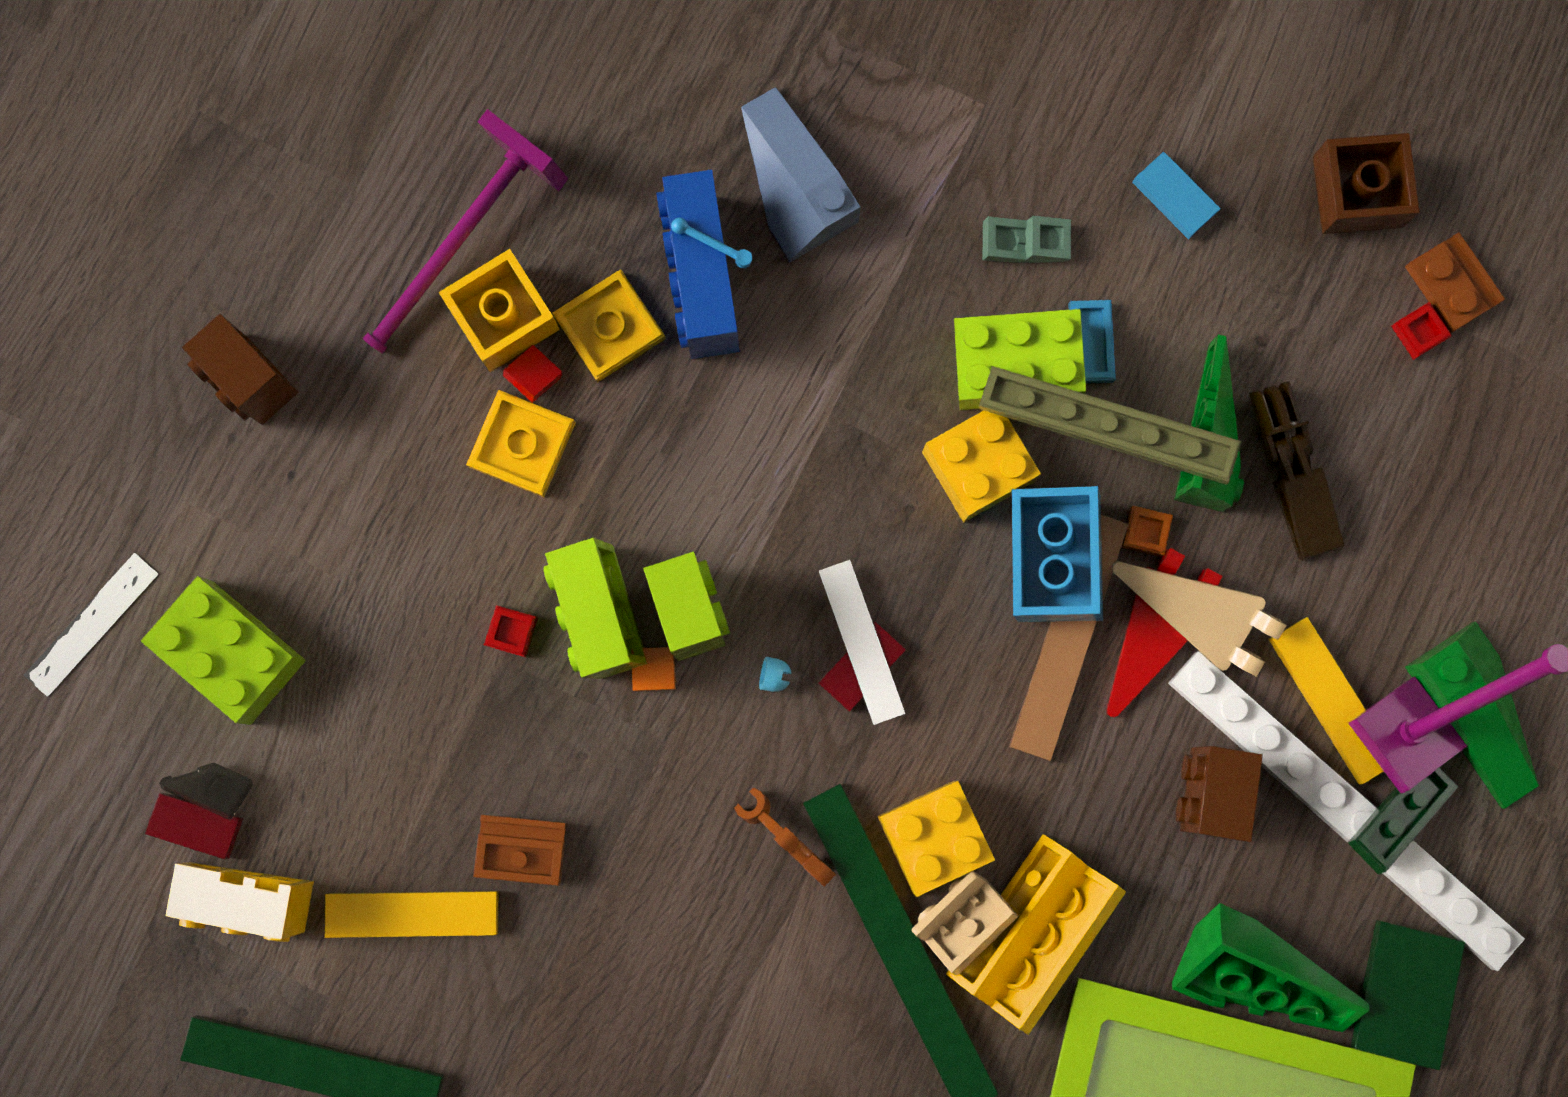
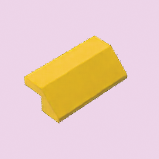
[946,834,1126,1035]

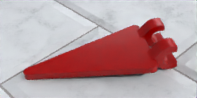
[1106,548,1223,717]

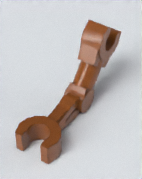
[734,788,836,887]

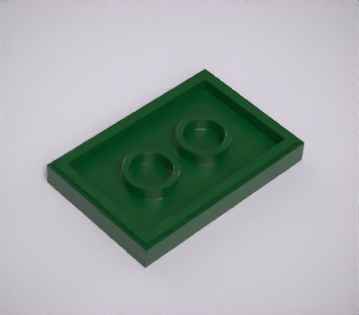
[1350,920,1465,1071]

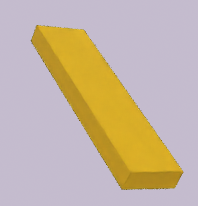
[1268,617,1384,784]
[325,891,499,938]

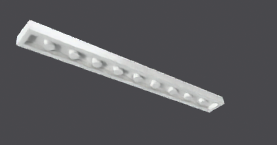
[1168,651,1525,971]

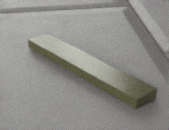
[979,366,1242,485]

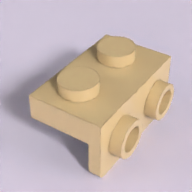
[912,871,1019,976]

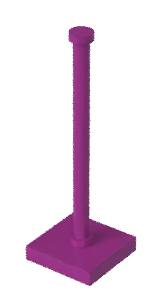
[363,109,568,354]
[1348,644,1568,794]

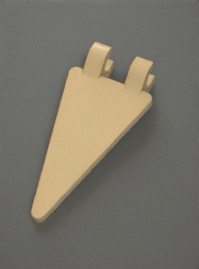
[1112,561,1287,677]

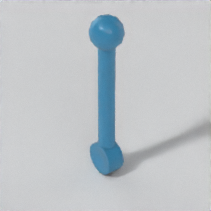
[671,217,752,268]

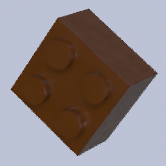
[1313,133,1420,234]
[181,314,299,425]
[1175,746,1263,842]

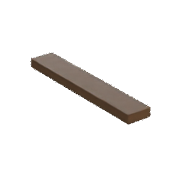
[1009,515,1129,761]

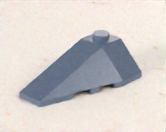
[741,87,861,262]

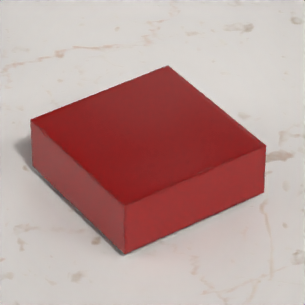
[1391,302,1452,360]
[503,345,562,403]
[484,605,538,658]

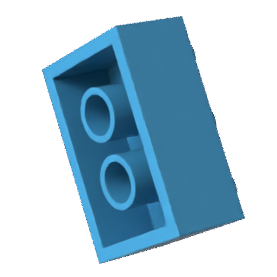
[1012,486,1103,622]

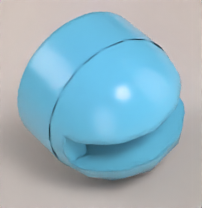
[759,657,792,692]

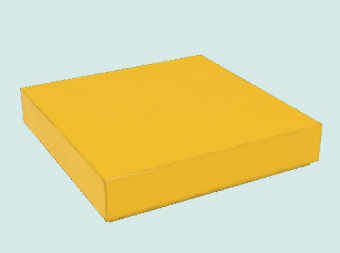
[552,269,666,383]
[466,390,576,497]

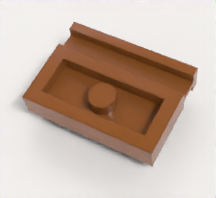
[1405,232,1505,333]
[473,814,567,886]

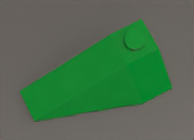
[1174,334,1244,512]
[1405,621,1539,809]
[1172,903,1369,1032]

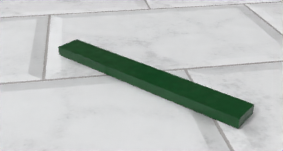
[803,784,998,1097]

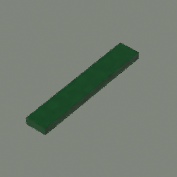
[180,1015,444,1097]

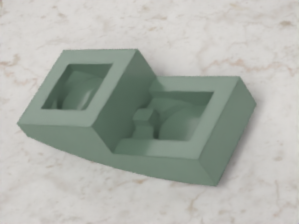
[982,216,1071,263]

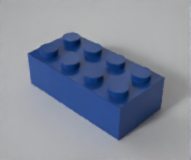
[656,170,740,359]

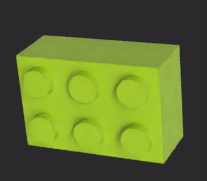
[954,309,1086,410]
[544,538,647,679]
[643,551,730,661]
[141,576,306,725]

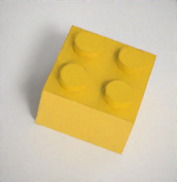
[439,249,560,373]
[922,410,1041,523]
[878,781,995,897]

